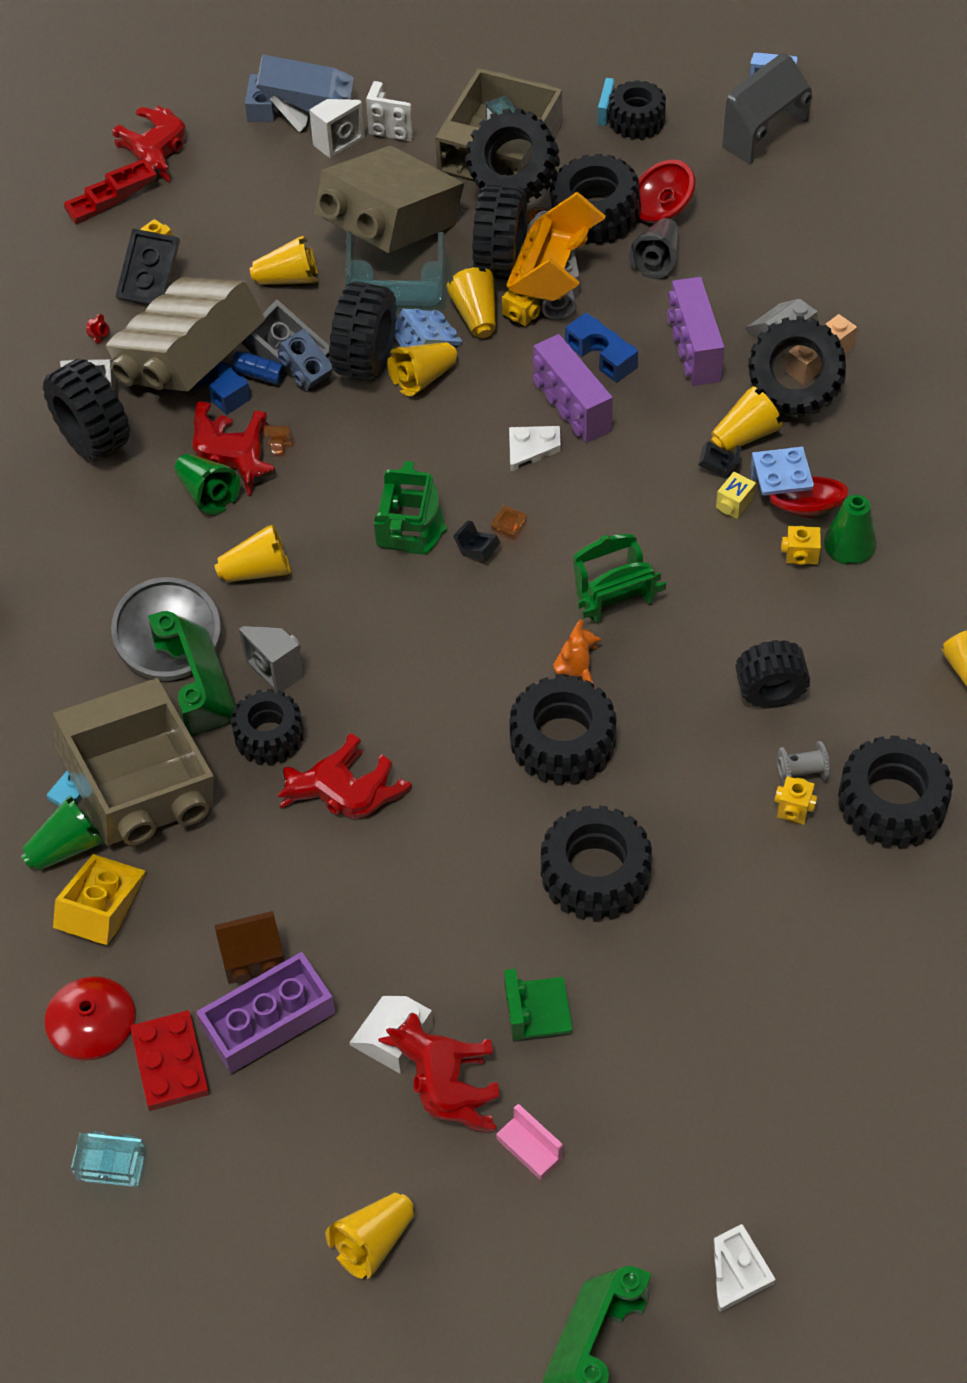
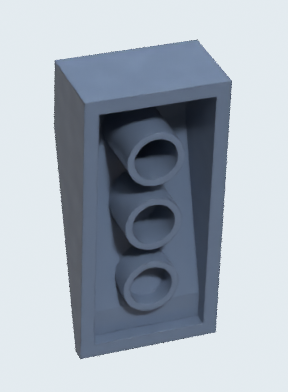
[256,55,354,112]

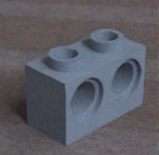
[245,74,279,122]
[277,328,333,392]

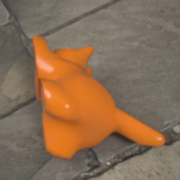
[553,619,602,688]

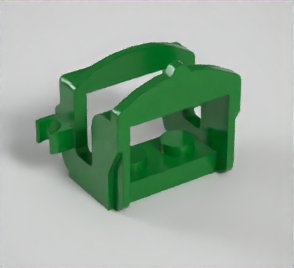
[374,461,447,555]
[573,534,667,623]

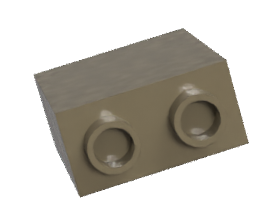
[314,145,464,253]

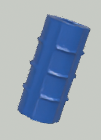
[231,350,285,385]

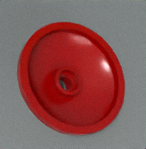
[638,160,696,223]
[769,476,848,518]
[44,976,136,1061]

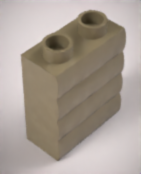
[435,68,562,180]
[106,277,266,392]
[52,678,214,846]

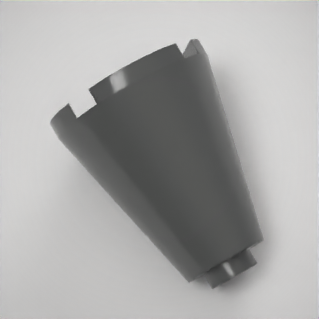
[629,218,678,278]

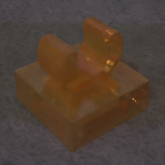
[264,426,293,455]

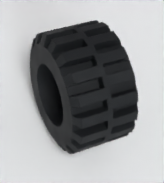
[609,80,666,139]
[735,640,810,708]
[231,689,304,765]

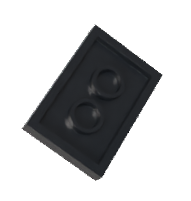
[115,228,180,306]

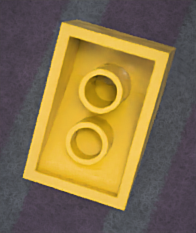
[53,854,146,945]

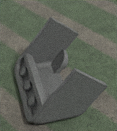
[722,53,813,164]

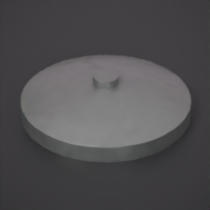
[111,577,221,681]

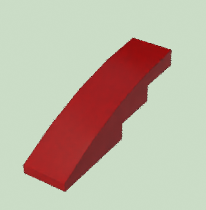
[64,158,157,224]

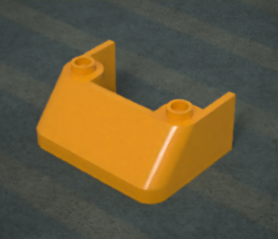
[507,192,605,301]

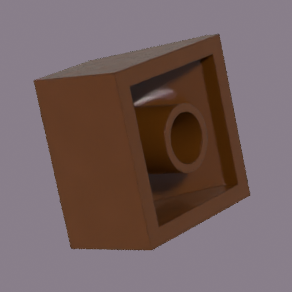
[214,911,285,984]

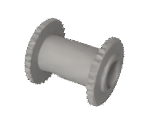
[777,741,830,784]

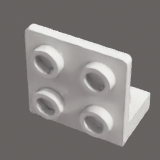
[366,81,413,141]

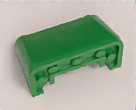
[148,611,235,736]
[543,1266,652,1383]

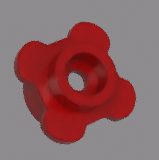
[86,314,110,344]

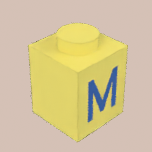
[716,472,756,519]

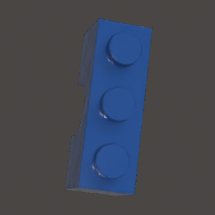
[565,312,638,383]
[194,361,250,415]

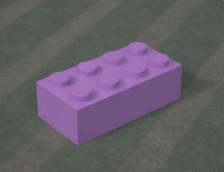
[667,277,724,386]
[532,334,613,443]
[196,952,335,1074]

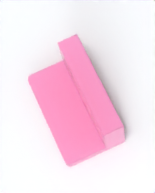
[496,1104,563,1180]

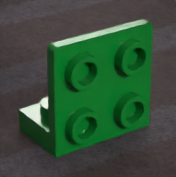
[504,968,572,1041]

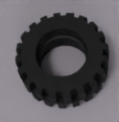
[466,108,560,203]
[550,154,641,243]
[472,185,527,280]
[329,281,397,381]
[748,316,846,418]
[43,359,130,461]
[509,675,617,784]
[838,735,953,848]
[541,805,652,920]

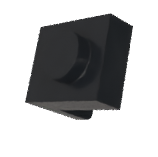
[698,441,742,479]
[454,521,501,560]

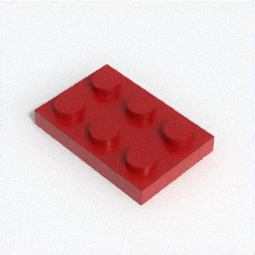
[130,1010,209,1111]

